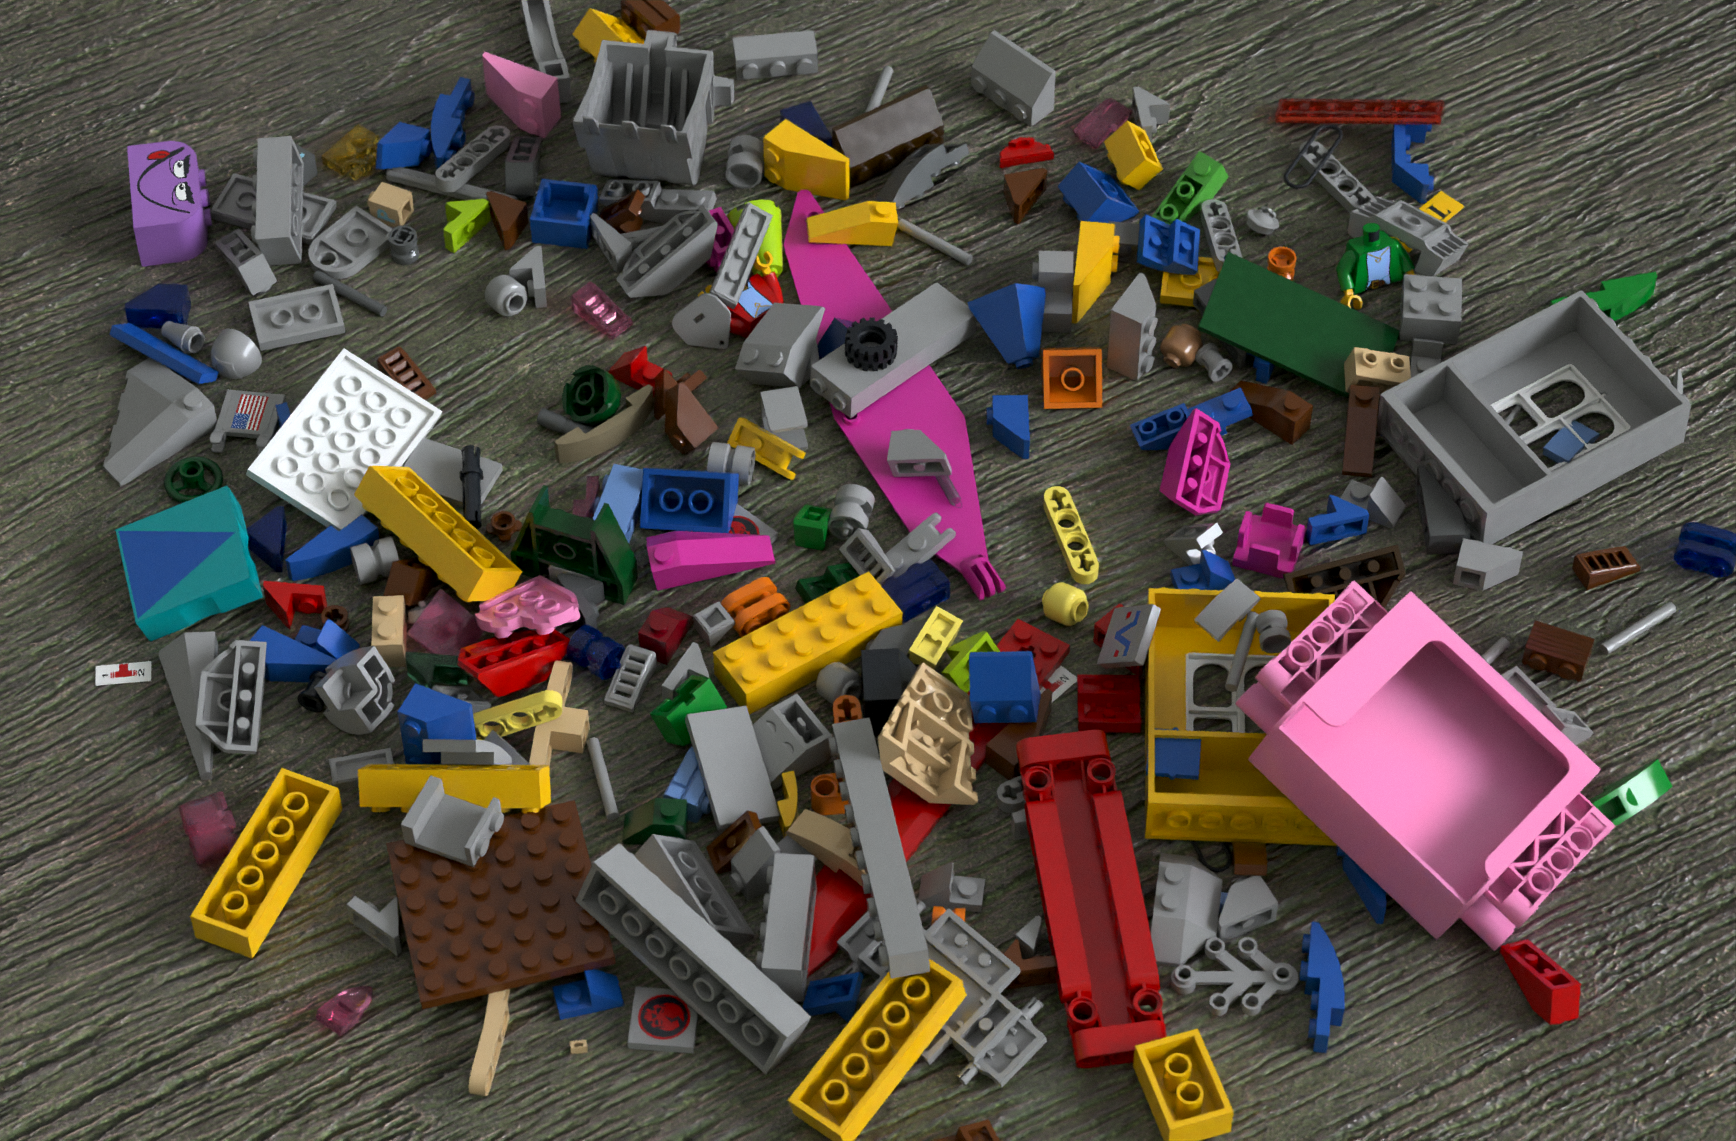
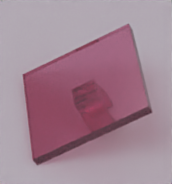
[407,589,484,672]

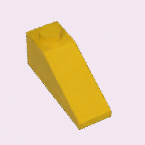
[806,201,898,246]

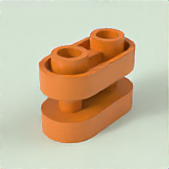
[721,577,790,637]

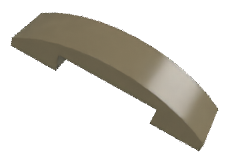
[554,384,654,463]

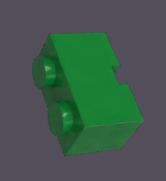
[650,675,727,746]

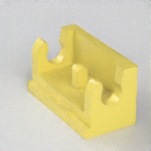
[908,606,963,670]

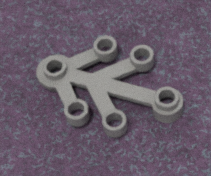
[1170,937,1298,1016]

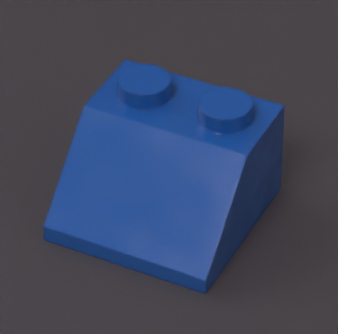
[1057,162,1140,223]
[969,651,1041,723]

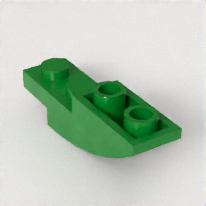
[1549,272,1657,321]
[1589,759,1673,826]

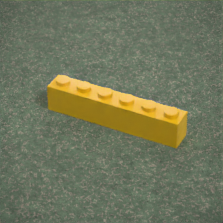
[358,764,551,813]

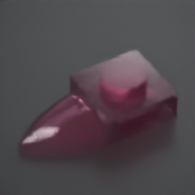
[315,986,373,1036]

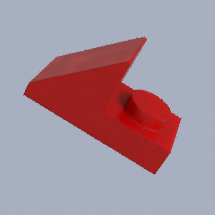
[608,346,672,398]
[263,581,327,629]

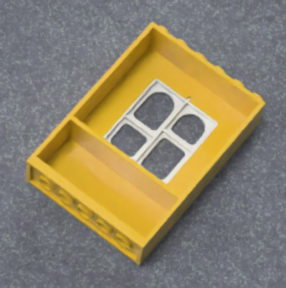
[1145,587,1336,846]

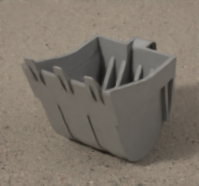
[573,30,714,185]

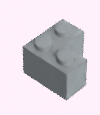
[1032,251,1073,333]

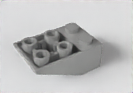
[753,694,832,791]

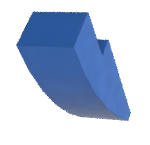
[285,514,379,581]

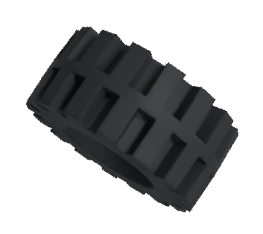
[845,317,898,371]

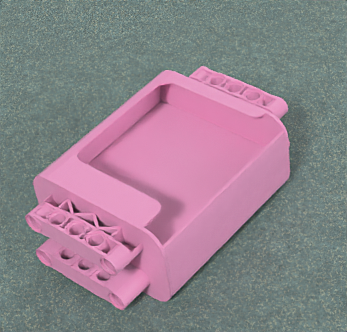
[1235,580,1615,951]

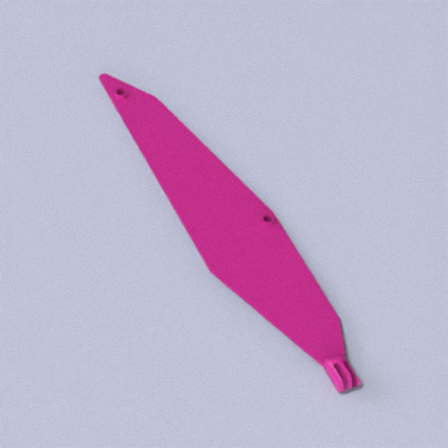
[783,189,1006,601]

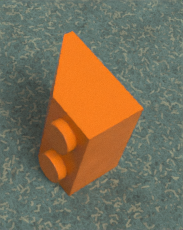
[1041,347,1102,409]

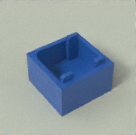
[530,179,599,249]

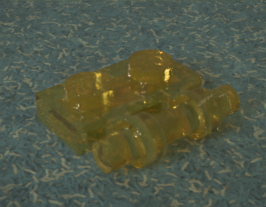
[321,124,380,181]

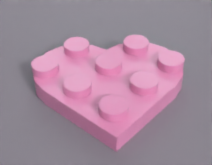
[475,575,580,638]

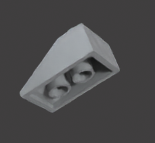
[735,303,825,388]

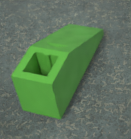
[1152,151,1229,225]

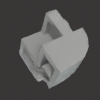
[314,646,395,735]

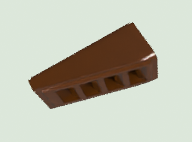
[377,346,436,400]
[1572,546,1641,590]

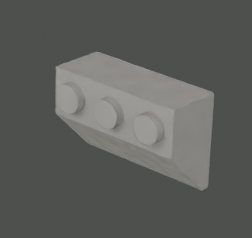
[971,30,1056,127]
[1107,272,1158,381]

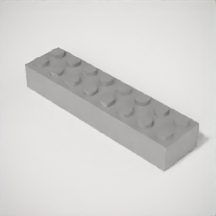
[575,843,811,1074]

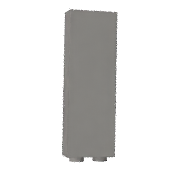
[810,282,977,418]

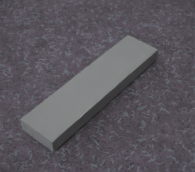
[709,202,773,309]

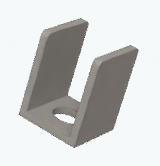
[760,386,808,450]

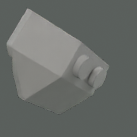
[616,205,718,298]
[195,640,267,754]
[1151,853,1222,967]

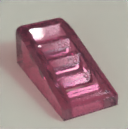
[571,281,633,340]

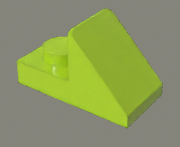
[443,199,491,253]
[941,631,1000,693]

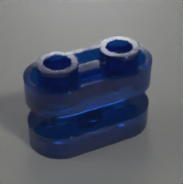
[1674,522,1736,578]

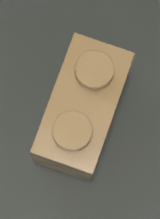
[371,595,407,667]

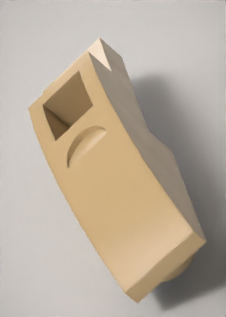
[785,809,865,886]

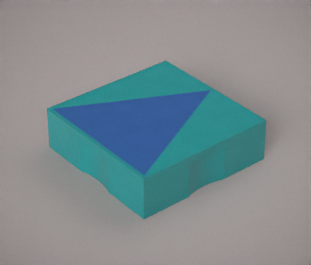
[115,486,263,642]

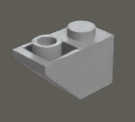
[1453,538,1523,591]

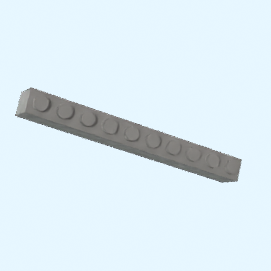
[828,717,930,979]

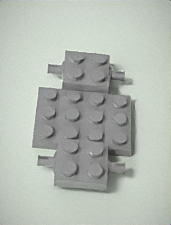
[837,898,1047,1088]

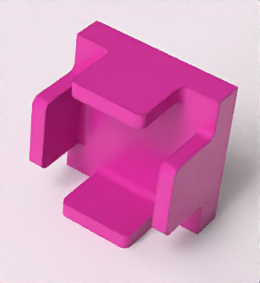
[1232,503,1307,579]

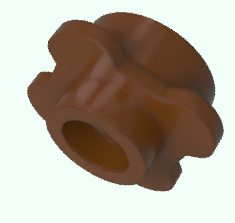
[486,511,522,542]

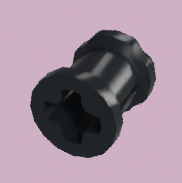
[297,671,327,712]

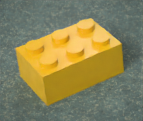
[1133,1028,1234,1141]

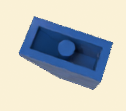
[376,122,432,170]
[986,395,1030,459]

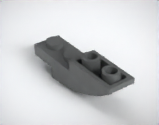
[876,143,970,210]

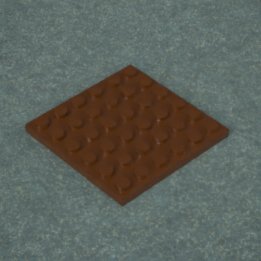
[386,800,616,1010]

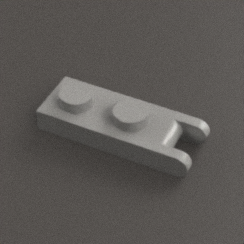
[874,512,956,587]

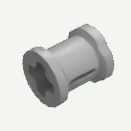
[1195,343,1232,381]

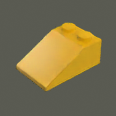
[763,119,850,201]
[1072,221,1120,324]

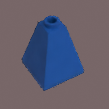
[967,283,1046,369]

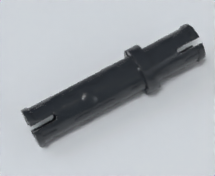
[459,445,483,530]

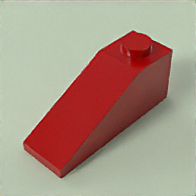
[1500,939,1581,1025]

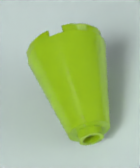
[727,199,783,278]

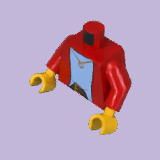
[698,251,784,339]

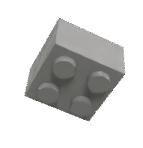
[1399,274,1462,345]

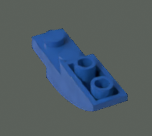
[431,77,475,170]
[1130,387,1253,450]
[1299,922,1345,1053]

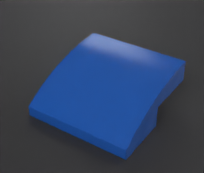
[1137,214,1200,275]

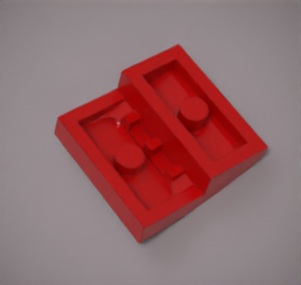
[1077,674,1141,733]

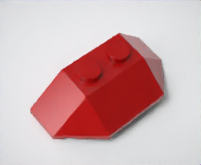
[457,630,572,697]

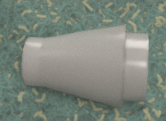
[161,321,205,354]

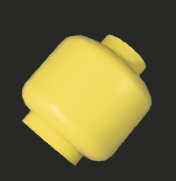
[1042,582,1089,626]

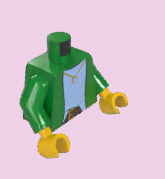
[1336,223,1415,310]

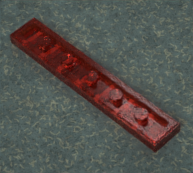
[1275,99,1445,125]

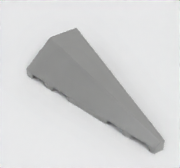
[159,631,218,780]

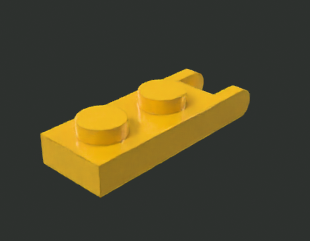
[727,417,806,480]

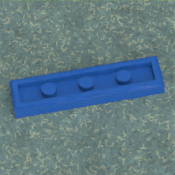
[110,323,219,384]

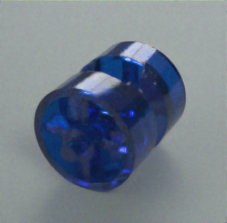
[567,624,625,680]

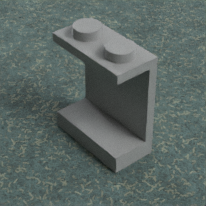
[401,775,504,867]

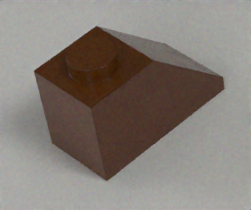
[665,381,719,454]
[383,557,438,609]

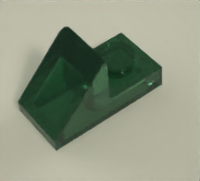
[405,652,469,689]

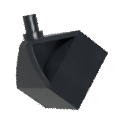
[861,648,917,737]

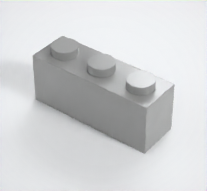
[733,30,818,80]

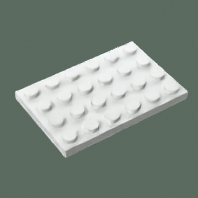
[246,349,443,531]

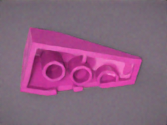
[647,531,776,591]

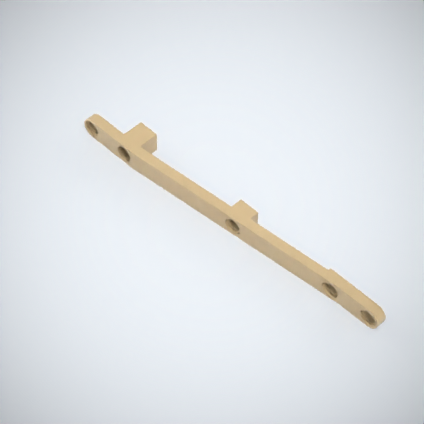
[469,660,590,1096]

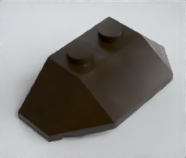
[1283,544,1406,608]

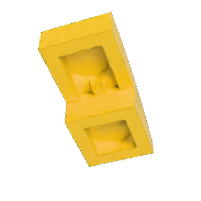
[777,771,798,838]

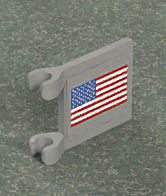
[210,390,285,456]

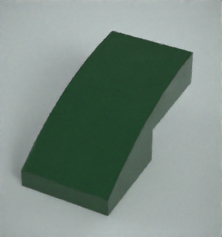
[795,563,860,604]

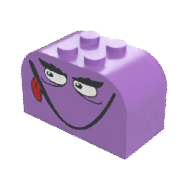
[127,141,212,267]

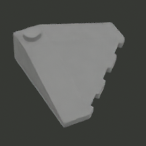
[103,357,217,487]

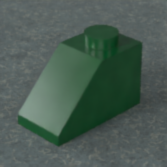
[622,798,688,845]

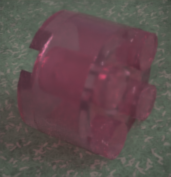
[179,791,238,865]

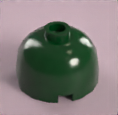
[562,365,622,425]

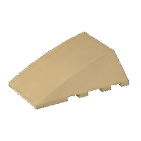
[878,662,978,805]

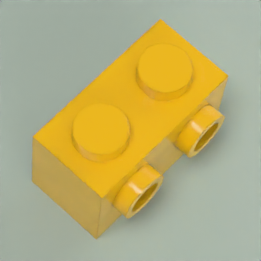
[1104,121,1163,190]

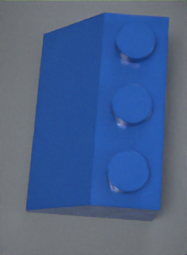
[640,467,739,533]
[397,683,477,764]

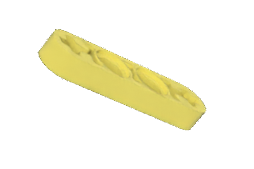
[1043,486,1099,584]
[473,690,563,740]

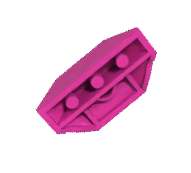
[1159,408,1230,516]

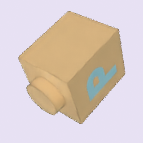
[367,182,414,228]

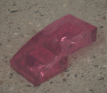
[1073,97,1132,149]
[573,476,601,519]

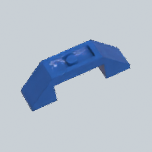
[1391,103,1434,204]

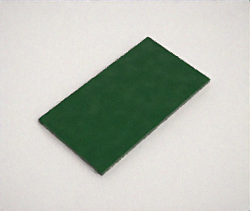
[1197,252,1400,398]

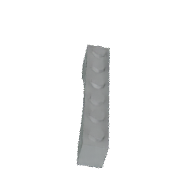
[519,0,572,103]

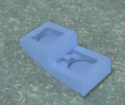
[1543,420,1600,463]

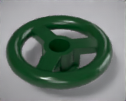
[164,456,223,503]

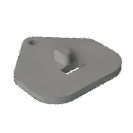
[672,293,731,349]

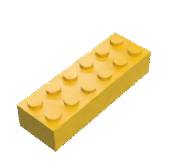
[354,465,523,603]
[713,571,903,715]
[190,768,342,959]
[788,959,967,1141]

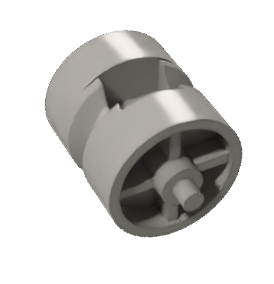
[828,484,875,541]

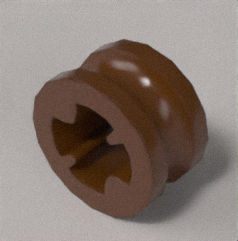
[321,605,349,632]

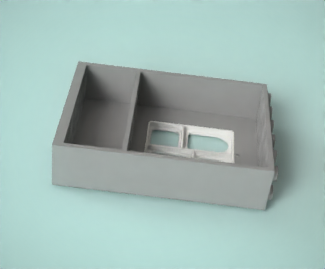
[1377,290,1691,544]

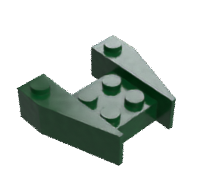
[510,485,638,605]

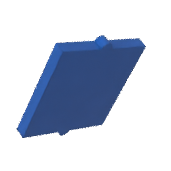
[1146,727,1201,780]

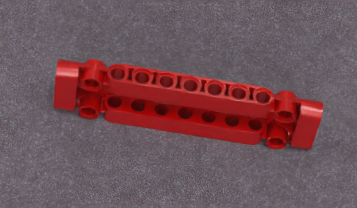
[1016,730,1167,1068]

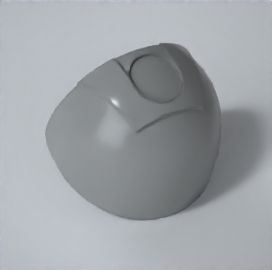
[211,329,262,379]

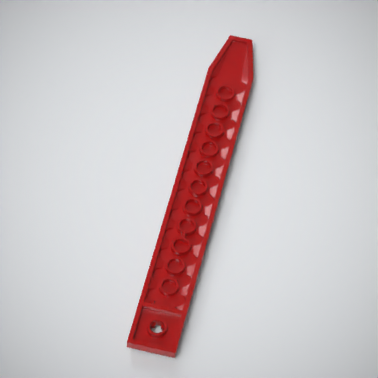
[807,619,1070,978]

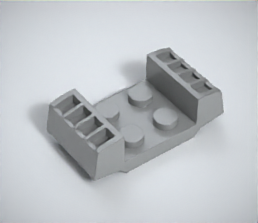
[1348,196,1468,276]

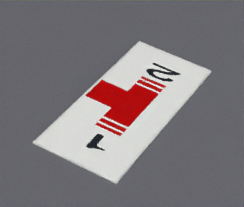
[95,661,151,686]
[1040,666,1077,702]

